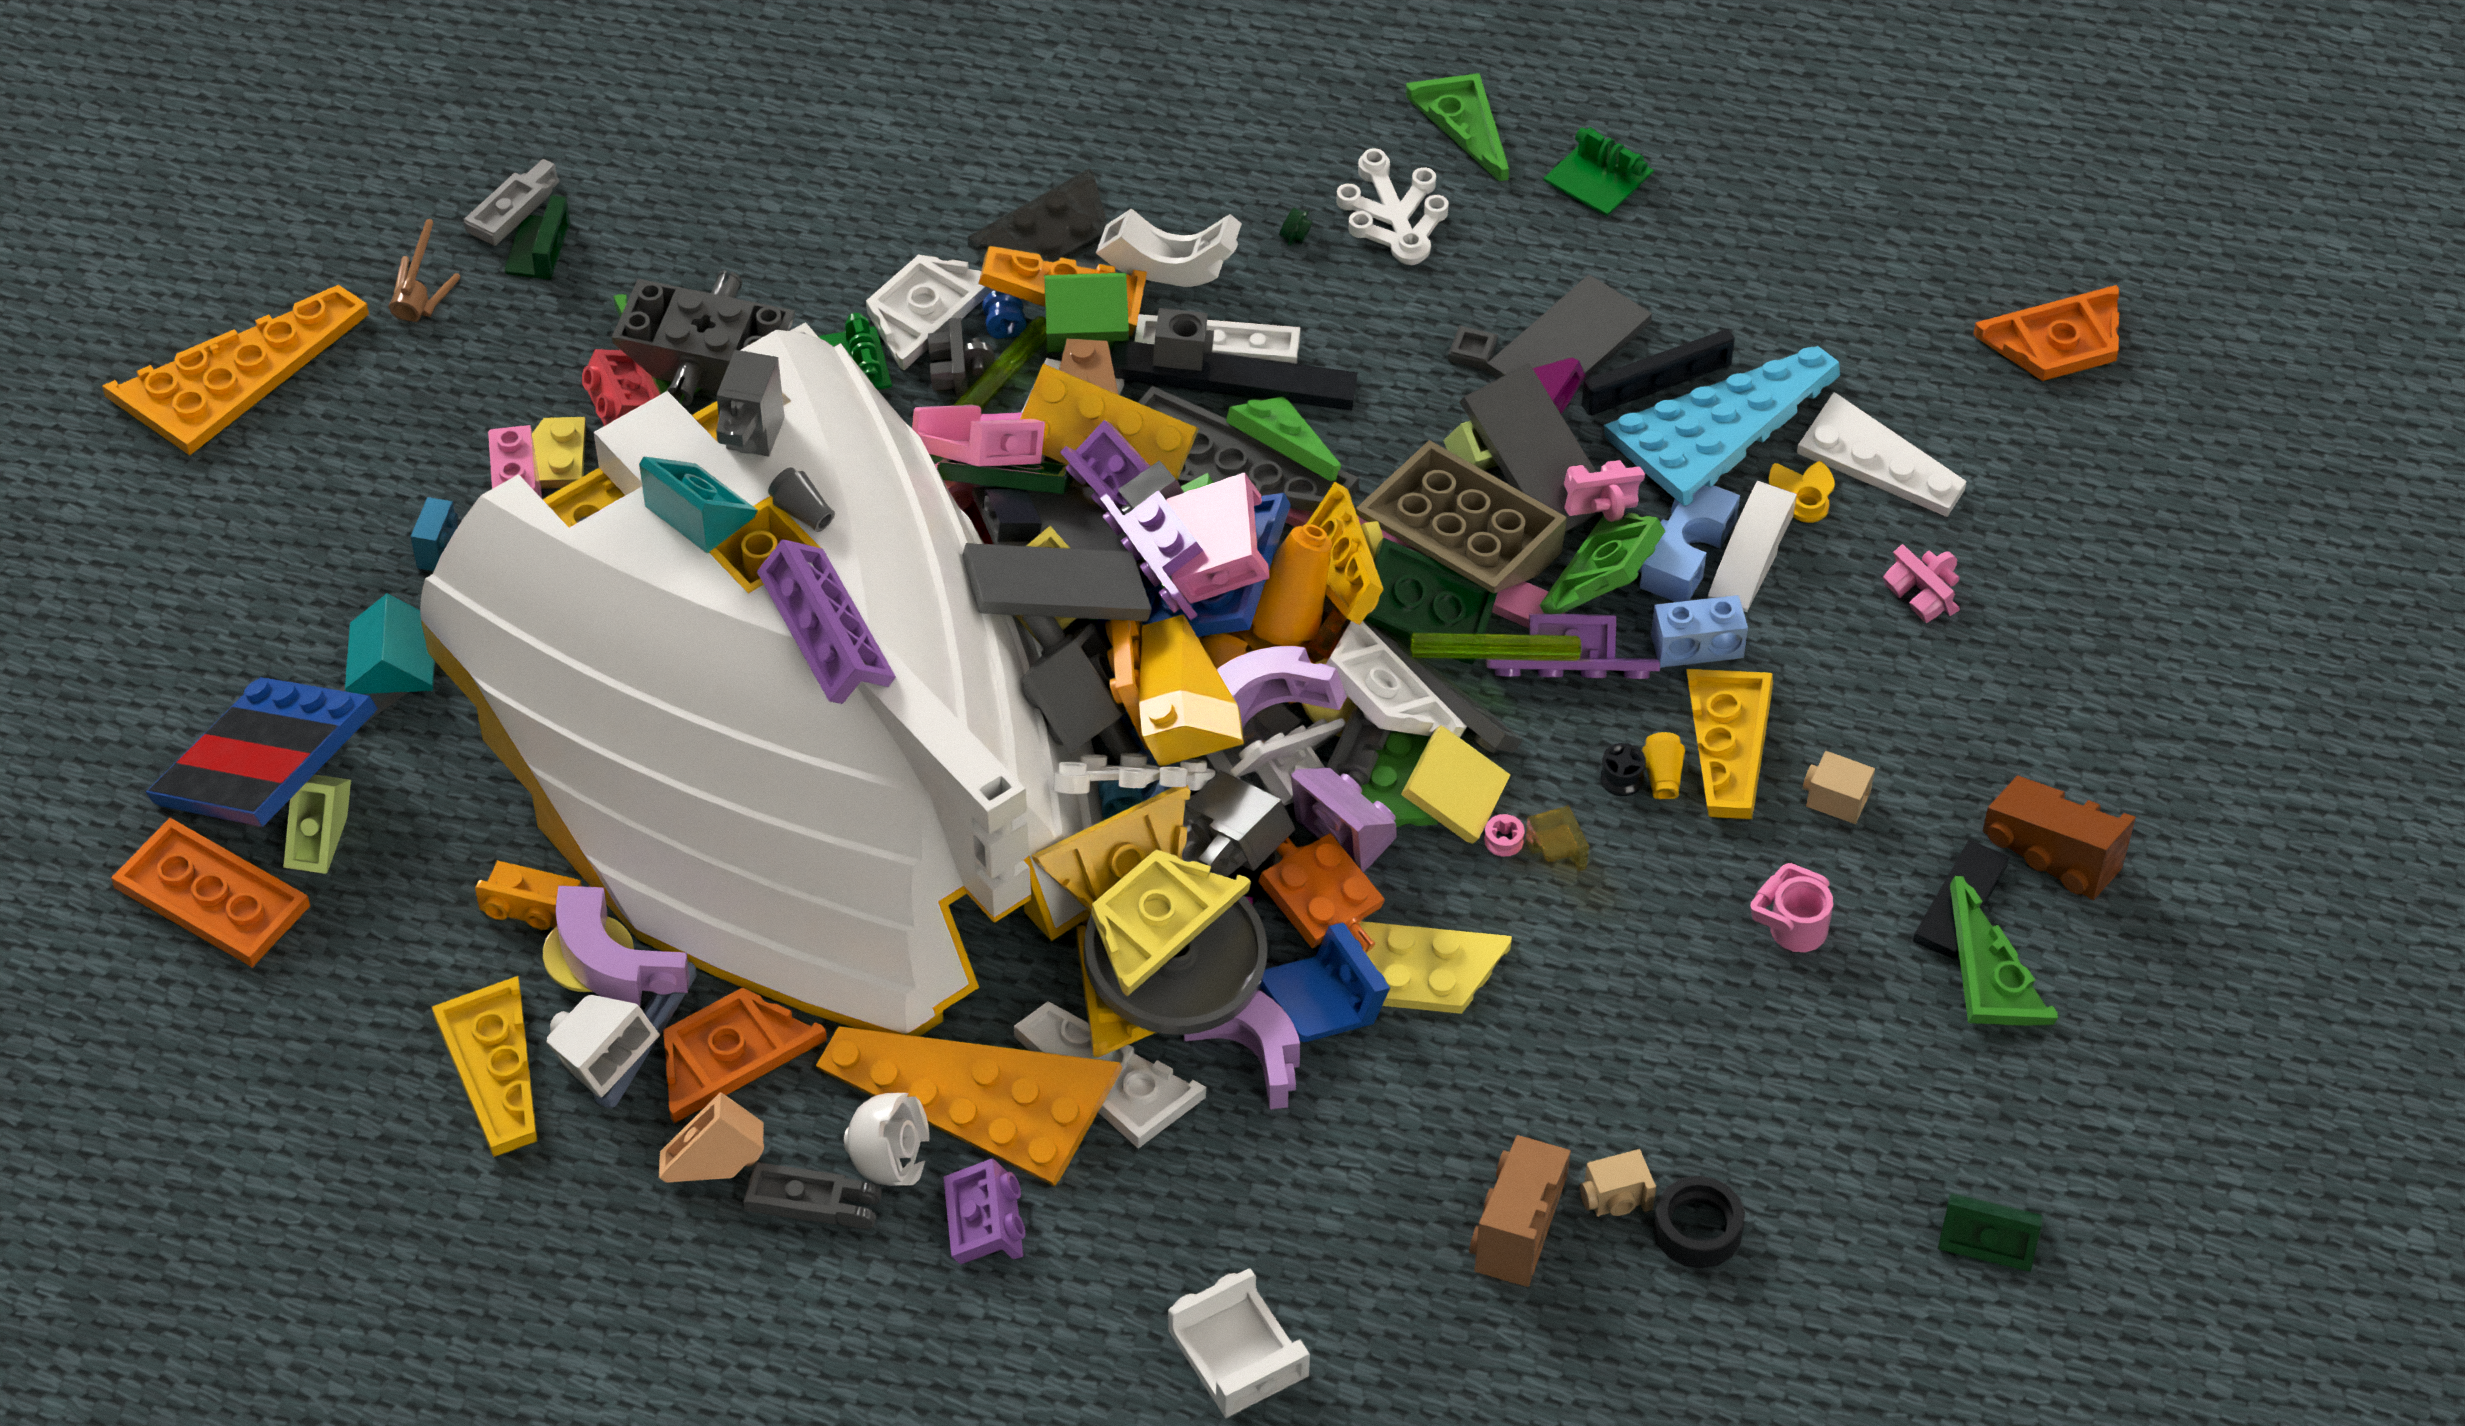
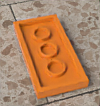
[111,818,310,968]

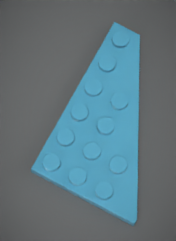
[1604,346,1840,506]

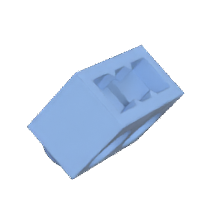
[1651,595,1748,668]

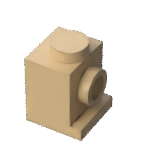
[1580,1149,1656,1216]

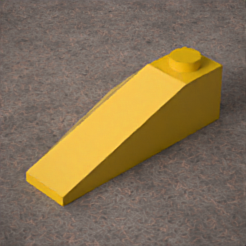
[1139,614,1244,767]

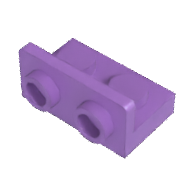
[944,1158,1025,1265]

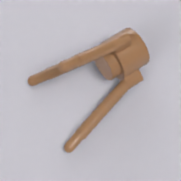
[388,219,461,322]

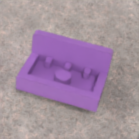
[1060,420,1151,512]

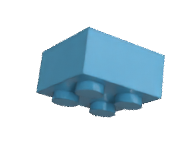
[410,497,458,571]

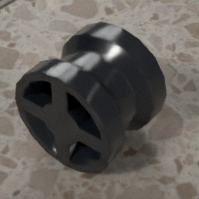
[1600,743,1646,797]

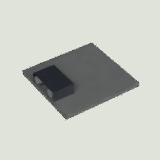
[972,487,1146,570]

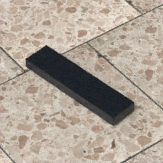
[1582,328,1735,416]

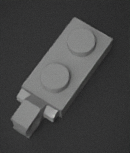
[463,159,559,246]

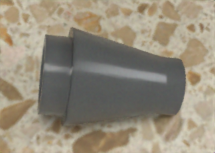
[768,467,835,532]

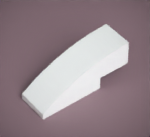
[1707,481,1797,612]

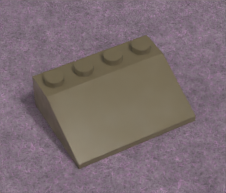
[1355,440,1567,593]

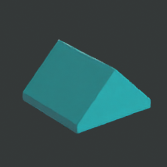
[639,456,758,553]
[345,593,435,694]

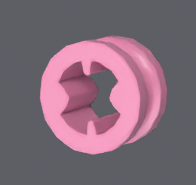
[1484,814,1525,857]

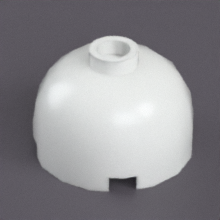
[844,1093,929,1186]

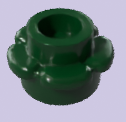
[1279,207,1313,245]

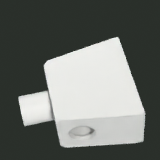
[546,995,660,1098]

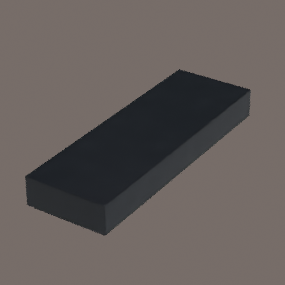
[1913,839,2010,960]

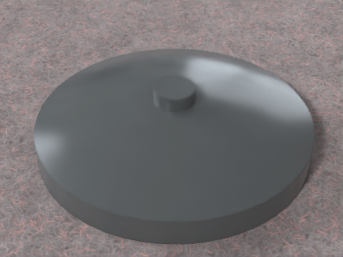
[1083,895,1267,1035]

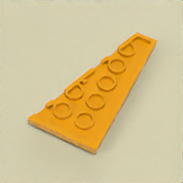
[102,285,369,455]
[816,1026,1123,1186]

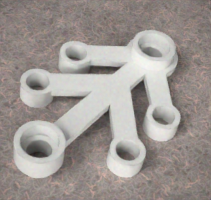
[1337,149,1449,265]
[1053,753,1215,794]

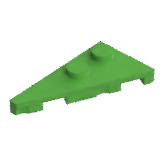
[1406,73,1509,181]
[1226,397,1341,481]
[1950,876,2058,1026]

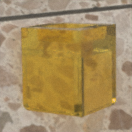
[1526,805,1589,872]

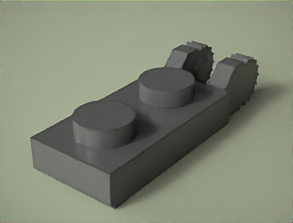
[744,1162,882,1229]

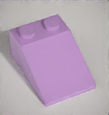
[1291,768,1397,872]

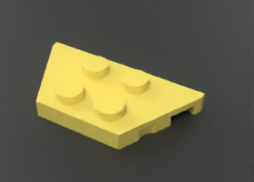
[1091,850,1251,997]
[1360,921,1512,1014]

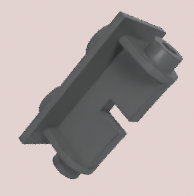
[1326,705,1391,787]

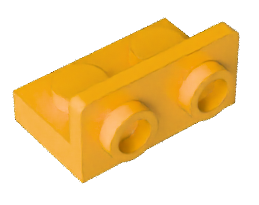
[475,860,582,930]

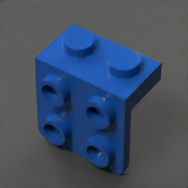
[1260,922,1390,1042]

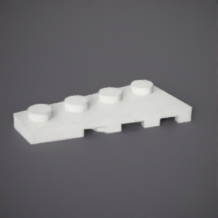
[1797,392,1967,517]
[1014,1002,1206,1149]

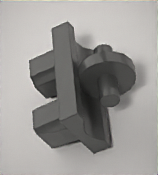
[928,318,995,398]

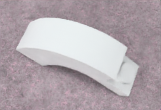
[1096,209,1242,287]

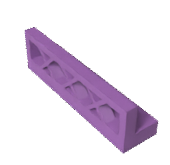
[757,539,896,704]

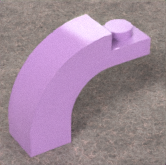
[1217,646,1347,729]
[556,886,690,1006]
[1184,990,1300,1109]

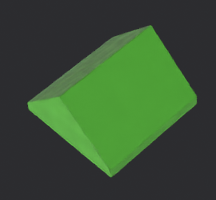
[1044,273,1129,352]

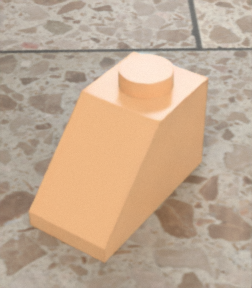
[659,1092,764,1183]

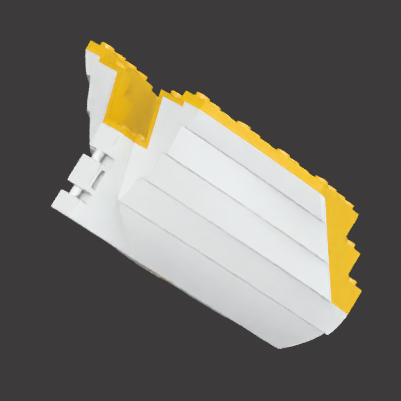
[420,330,1105,1037]

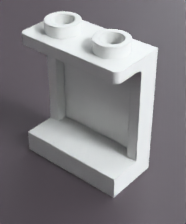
[1168,1269,1310,1418]

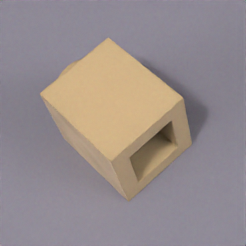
[1803,751,1875,824]

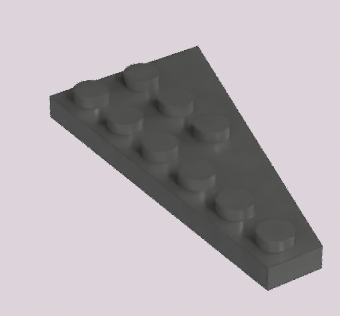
[1137,386,1360,512]

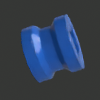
[982,290,1027,339]

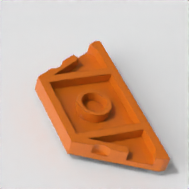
[1973,285,2119,381]
[663,987,827,1123]

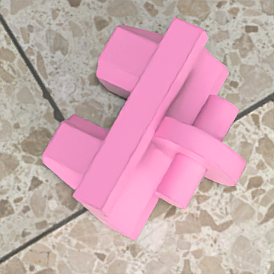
[1564,460,1645,522]
[1883,544,1960,623]

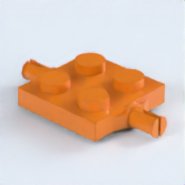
[1258,833,1385,953]

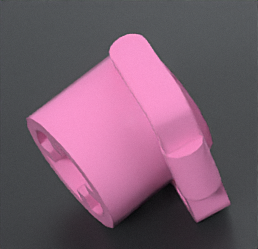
[1750,863,1833,952]

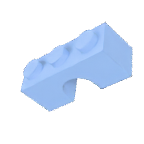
[1638,485,1740,602]

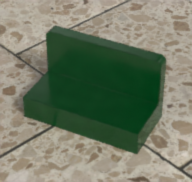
[505,195,570,280]
[1938,1193,2043,1272]

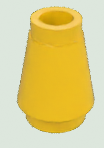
[1642,732,1685,799]

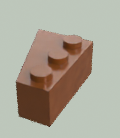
[1982,775,2136,901]

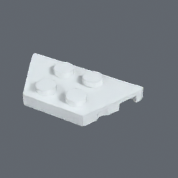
[866,255,994,370]
[1326,621,1467,738]

